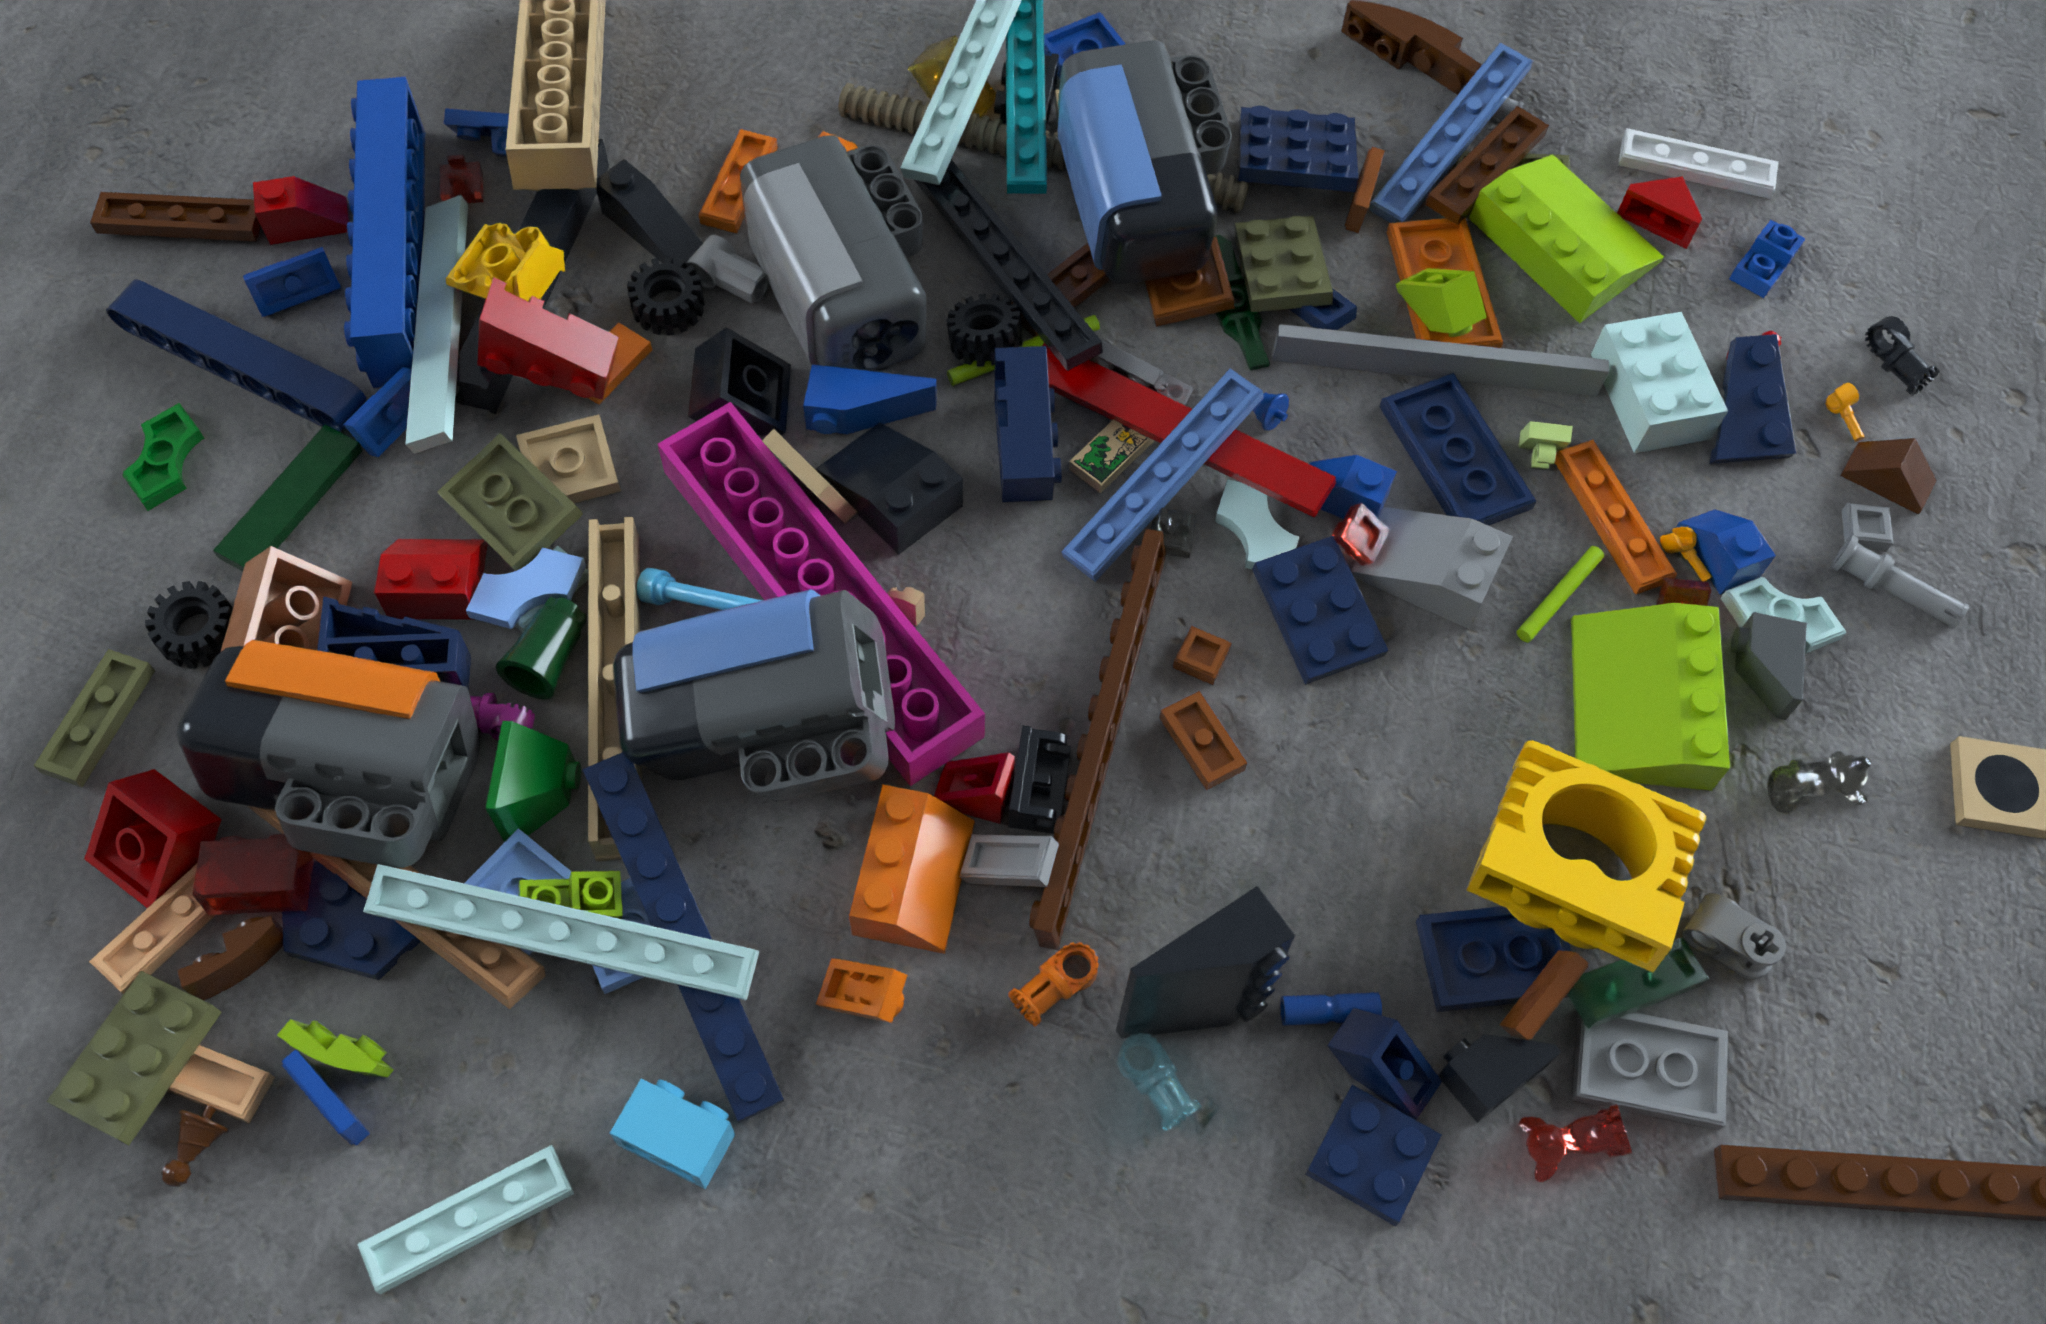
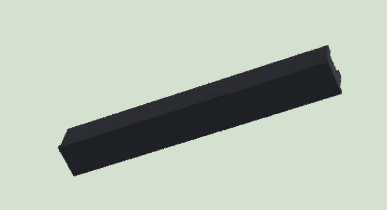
[455,139,609,414]

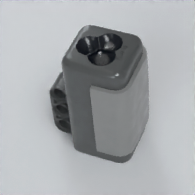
[740,135,926,371]

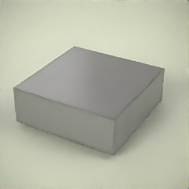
[1841,503,1894,551]

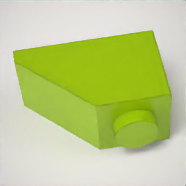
[1395,268,1487,337]

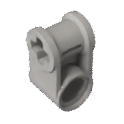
[1682,893,1786,979]

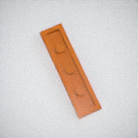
[1555,440,1677,595]

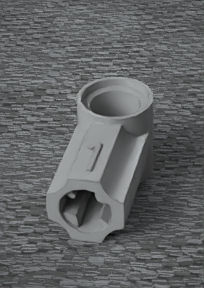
[686,235,769,304]

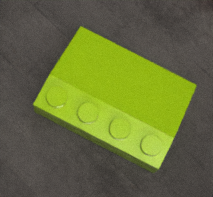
[1469,155,1664,323]
[1571,603,1730,791]

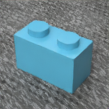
[610,1079,735,1189]

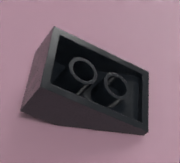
[815,422,963,555]

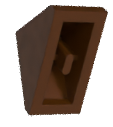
[1840,438,1937,515]

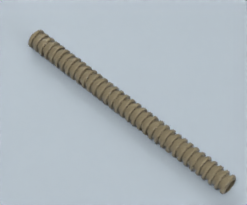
[838,83,1249,214]

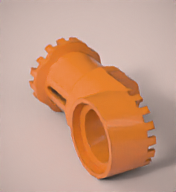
[1008,942,1099,1027]

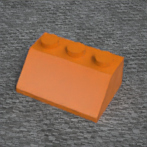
[849,784,975,954]

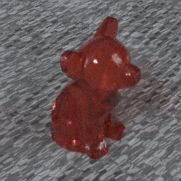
[1519,1104,1633,1182]

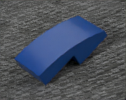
[1729,220,1806,298]

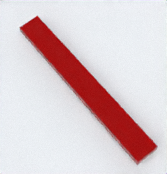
[1042,343,1336,518]

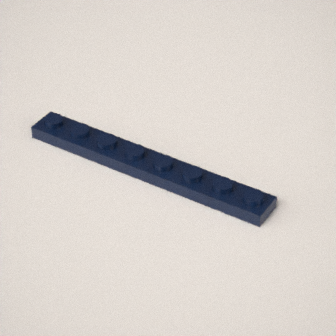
[583,752,784,1123]

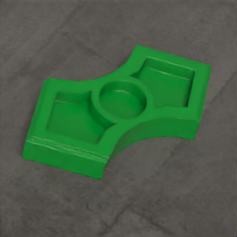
[122,403,205,511]

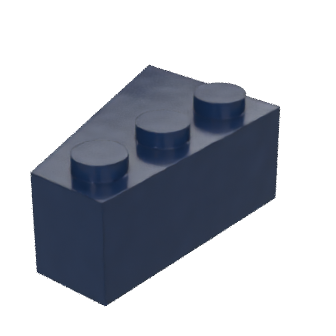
[994,346,1062,502]
[317,596,471,691]

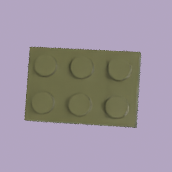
[1234,216,1333,312]
[437,433,583,571]
[46,971,222,1146]

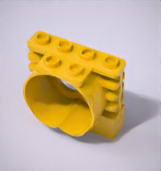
[1467,740,1706,972]

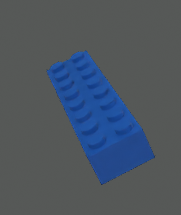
[344,77,425,388]

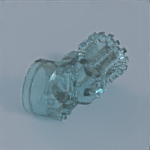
[1117,1033,1201,1131]

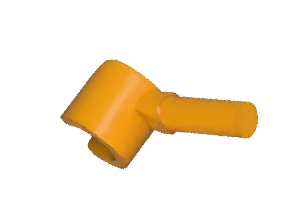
[1825,383,1864,442]
[1660,527,1712,582]

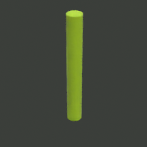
[1516,546,1604,643]

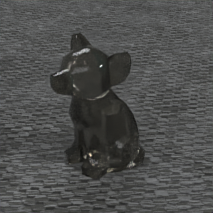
[1767,751,1872,814]

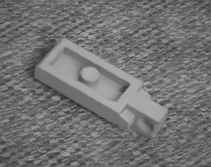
[1090,338,1193,405]

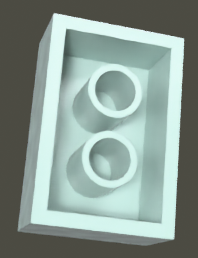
[1591,312,1728,453]

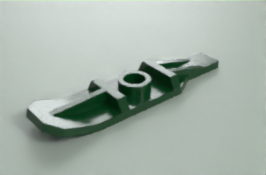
[1214,235,1270,371]

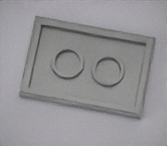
[1572,1002,1728,1130]

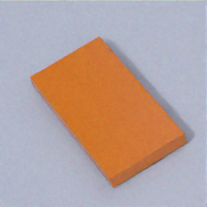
[1387,218,1503,348]

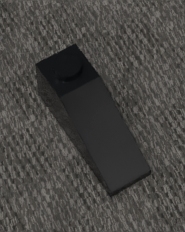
[596,159,703,265]

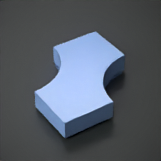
[466,547,586,629]

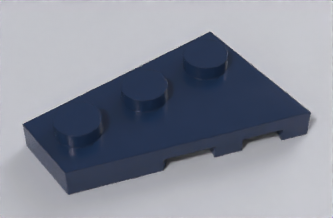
[1709,334,1796,464]

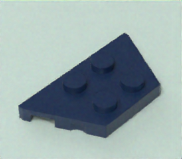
[280,852,421,980]

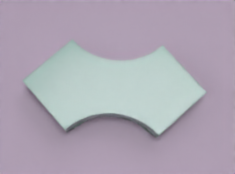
[1215,479,1299,569]
[1720,577,1847,654]

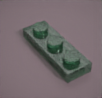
[1567,937,1709,1029]

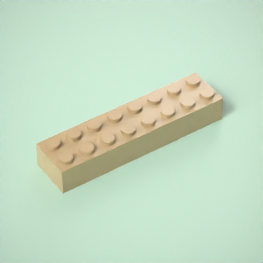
[506,0,606,191]

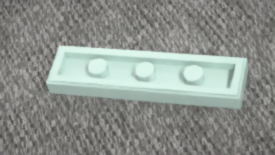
[357,1145,574,1294]

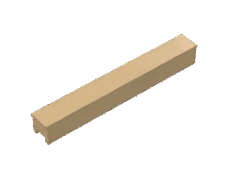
[588,517,642,861]

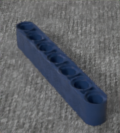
[106,279,367,432]

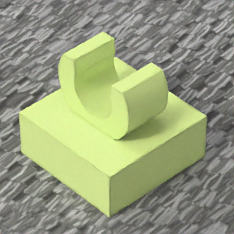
[1519,421,1573,469]

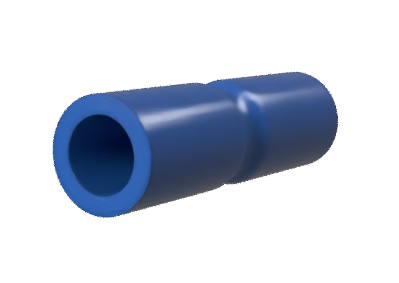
[1280,992,1382,1026]

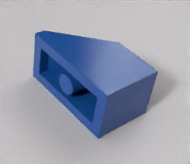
[1310,455,1397,531]
[1676,509,1776,595]

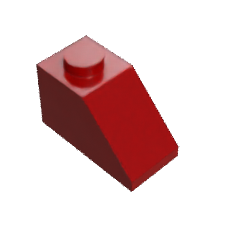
[253,176,350,245]

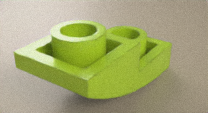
[518,871,623,919]
[277,1019,394,1078]

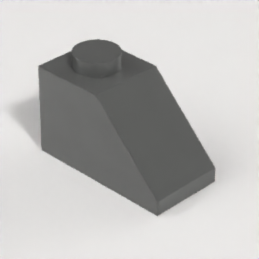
[1731,612,1807,720]

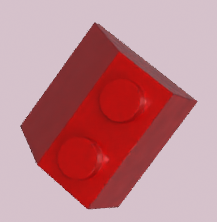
[374,539,488,620]
[84,769,222,908]

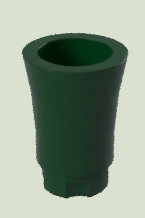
[496,597,587,700]

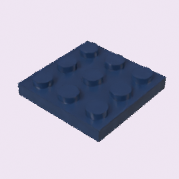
[1238,106,1358,192]

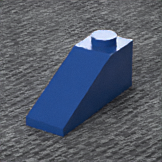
[803,364,937,434]

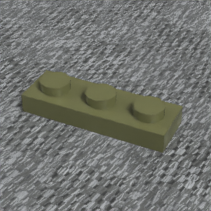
[33,649,155,788]

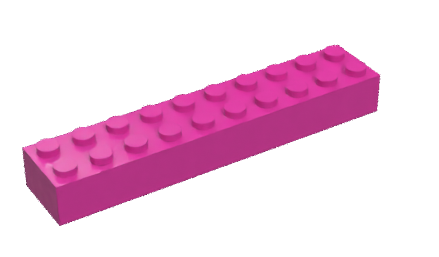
[657,402,985,786]

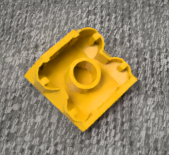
[445,223,565,301]

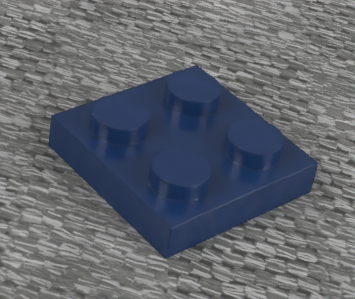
[1305,1084,1442,1227]

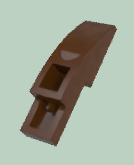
[1341,0,1482,95]

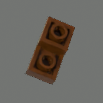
[177,915,283,1000]

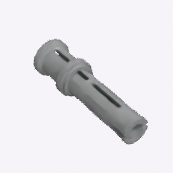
[1830,535,1969,629]

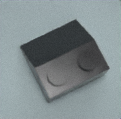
[688,327,791,435]

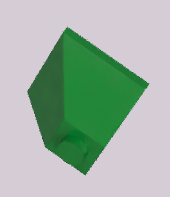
[485,721,581,842]

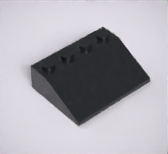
[1116,886,1295,1039]

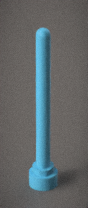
[637,568,763,610]

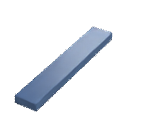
[1369,43,1533,223]
[1061,369,1264,582]

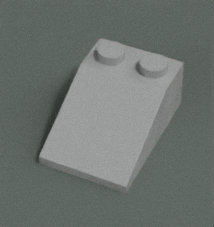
[1351,507,1513,629]

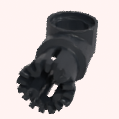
[1865,316,1940,396]

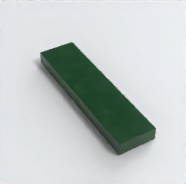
[213,425,363,572]

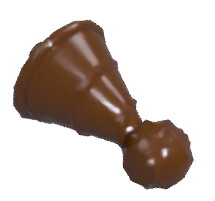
[161,1105,228,1187]

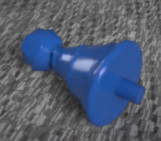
[1253,393,1289,431]

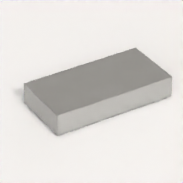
[959,834,1059,887]

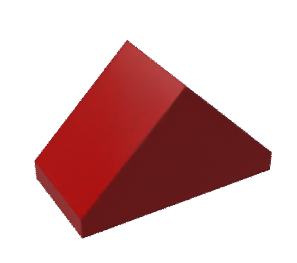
[1617,176,1703,249]
[934,752,1015,824]

